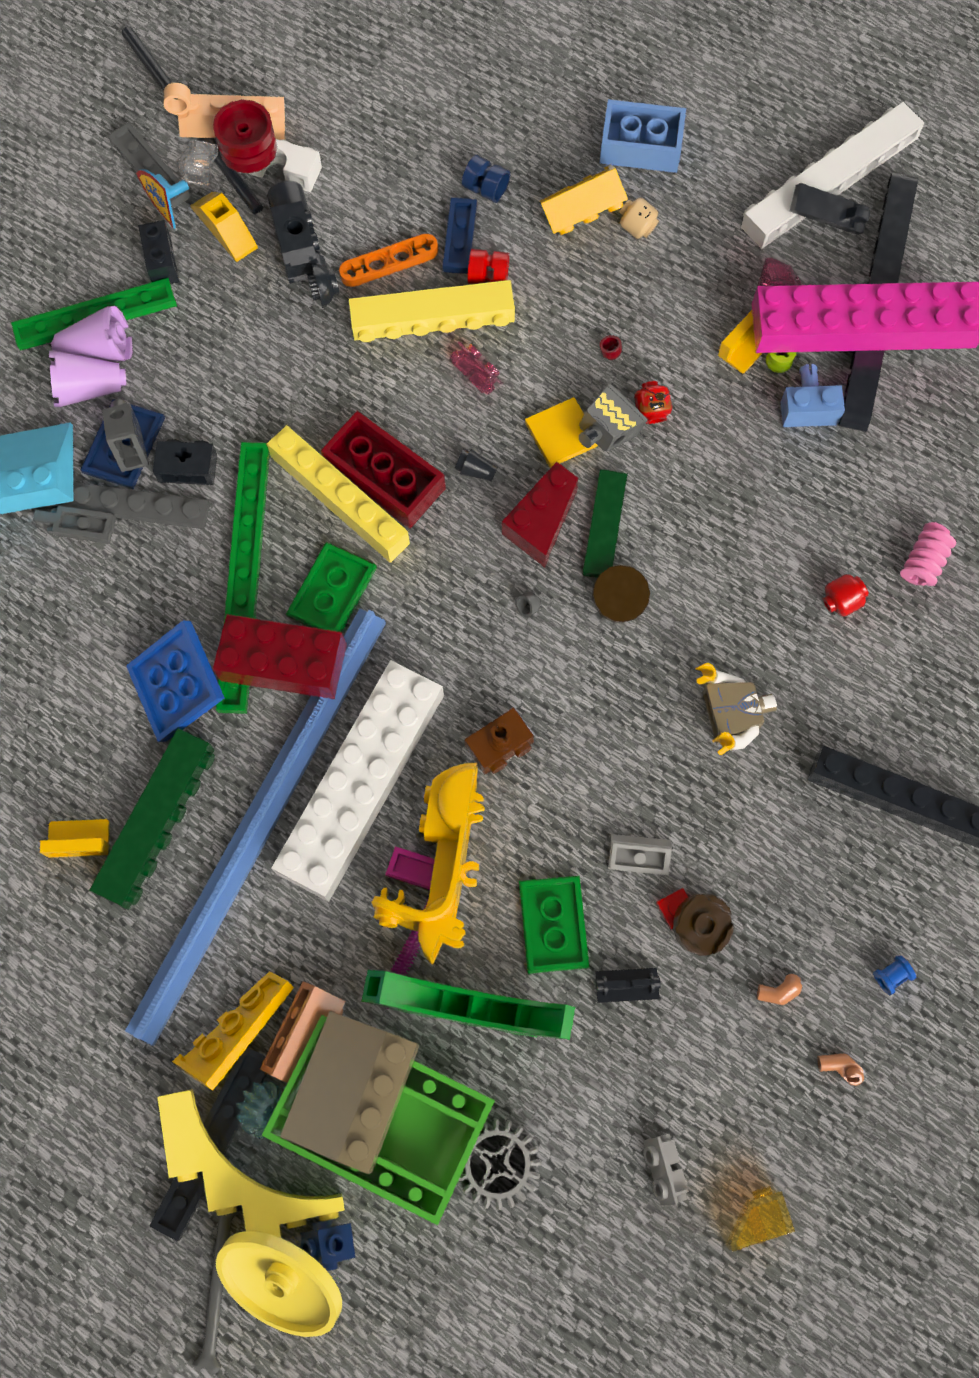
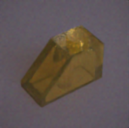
[726,1186,795,1252]

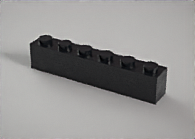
[807,745,979,848]

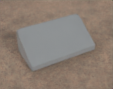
[608,834,672,875]

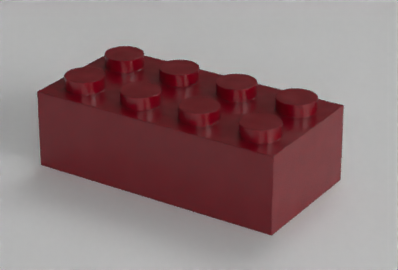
[321,411,446,529]
[212,614,347,699]

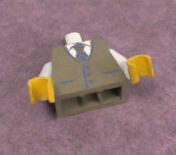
[695,663,777,755]

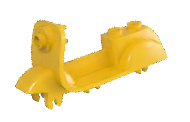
[372,763,485,965]

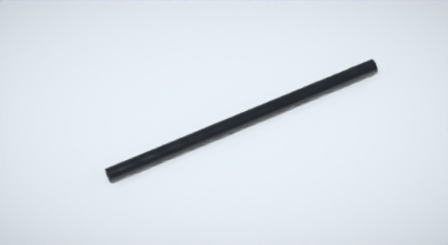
[121,26,263,215]

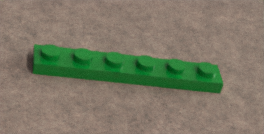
[11,278,177,351]

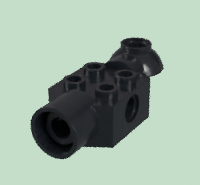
[267,181,340,308]

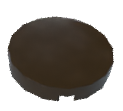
[592,565,650,623]
[673,894,734,956]

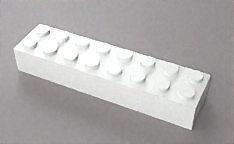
[271,660,444,902]

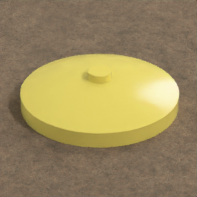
[216,1231,342,1337]

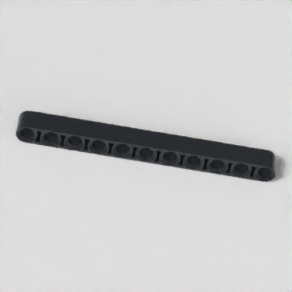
[838,172,918,432]

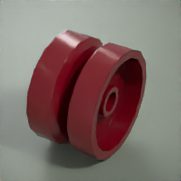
[213,99,278,173]

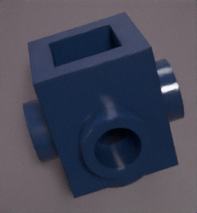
[300,1220,356,1271]

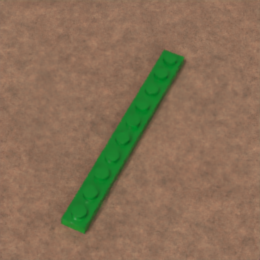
[216,442,270,714]

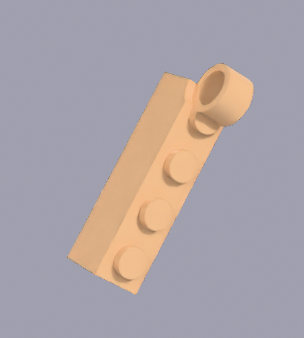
[164,83,285,140]

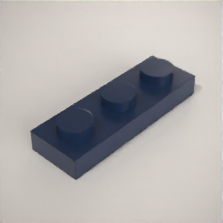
[443,198,477,274]

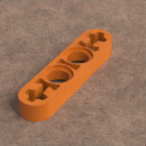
[339,234,438,287]

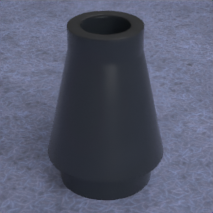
[455,448,498,482]

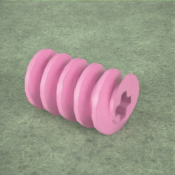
[900,522,956,586]

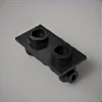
[595,968,661,1003]

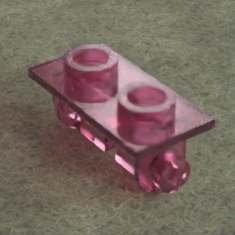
[450,341,503,395]

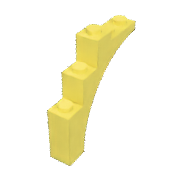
[157,1089,345,1238]

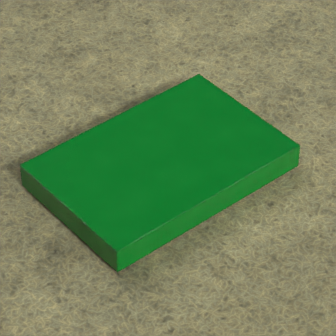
[286,542,377,632]
[519,876,590,974]

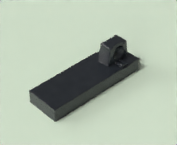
[789,183,871,235]

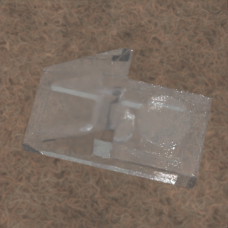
[177,140,218,186]

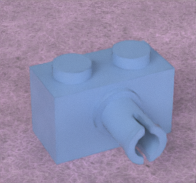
[780,364,845,427]

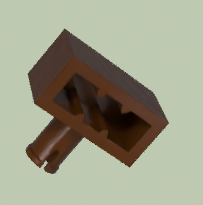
[464,707,534,775]

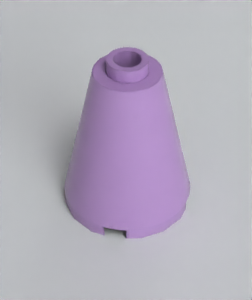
[51,306,133,361]
[49,351,126,407]

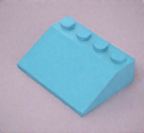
[0,422,73,514]

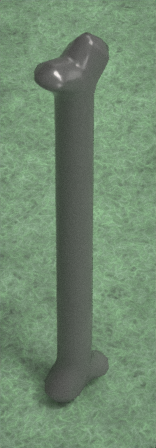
[192,1206,241,1375]

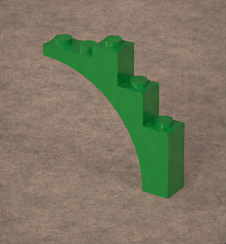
[361,970,575,1040]

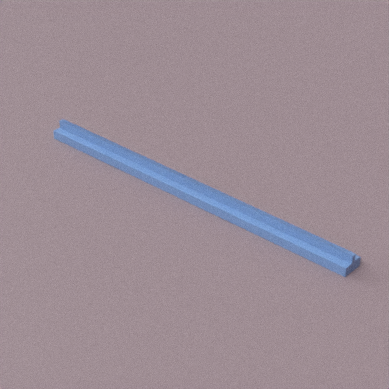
[125,609,386,1046]

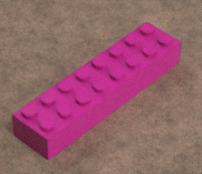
[752,282,979,353]

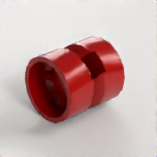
[468,248,510,285]

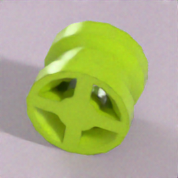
[766,352,796,373]

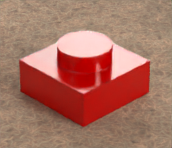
[656,888,688,930]

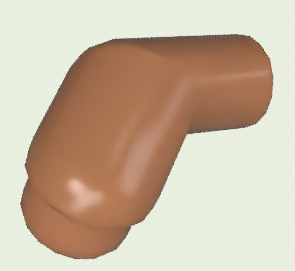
[757,974,802,1005]
[817,1053,864,1086]

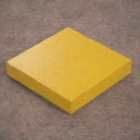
[525,397,598,468]

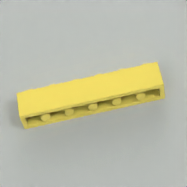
[349,280,515,342]
[267,425,410,563]

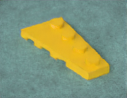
[172,971,294,1091]

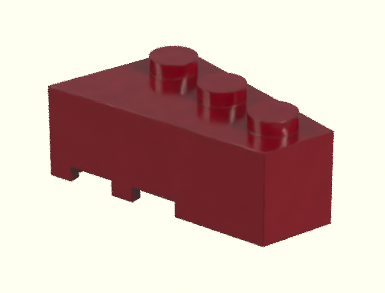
[502,462,579,568]

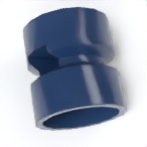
[462,154,511,203]

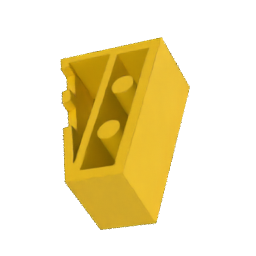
[540,164,628,235]

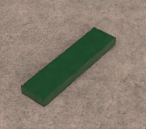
[582,469,628,578]

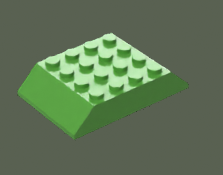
[261,1015,495,1226]

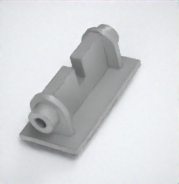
[643,1134,689,1206]

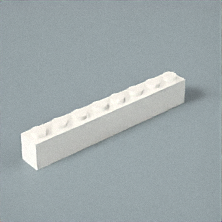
[741,102,924,249]

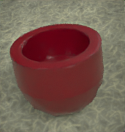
[600,335,622,360]

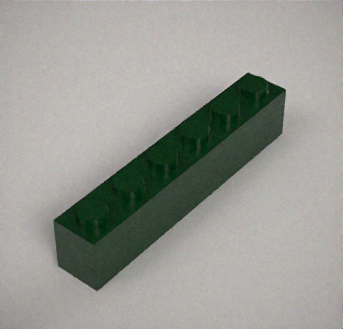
[89,729,215,910]

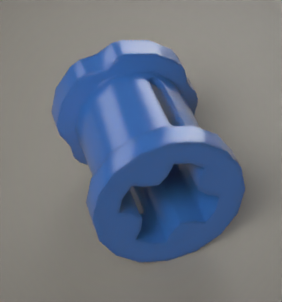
[873,955,916,996]

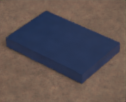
[80,399,165,489]

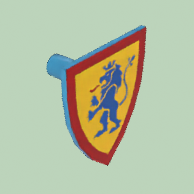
[136,169,189,229]

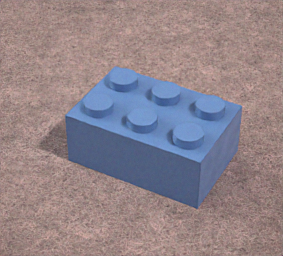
[600,99,686,173]

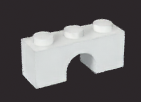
[248,139,322,192]

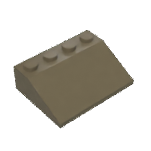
[280,1011,419,1174]

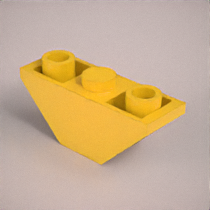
[190,192,258,262]

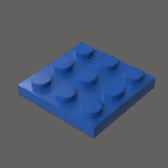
[126,620,225,742]

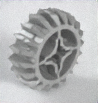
[458,1118,541,1210]

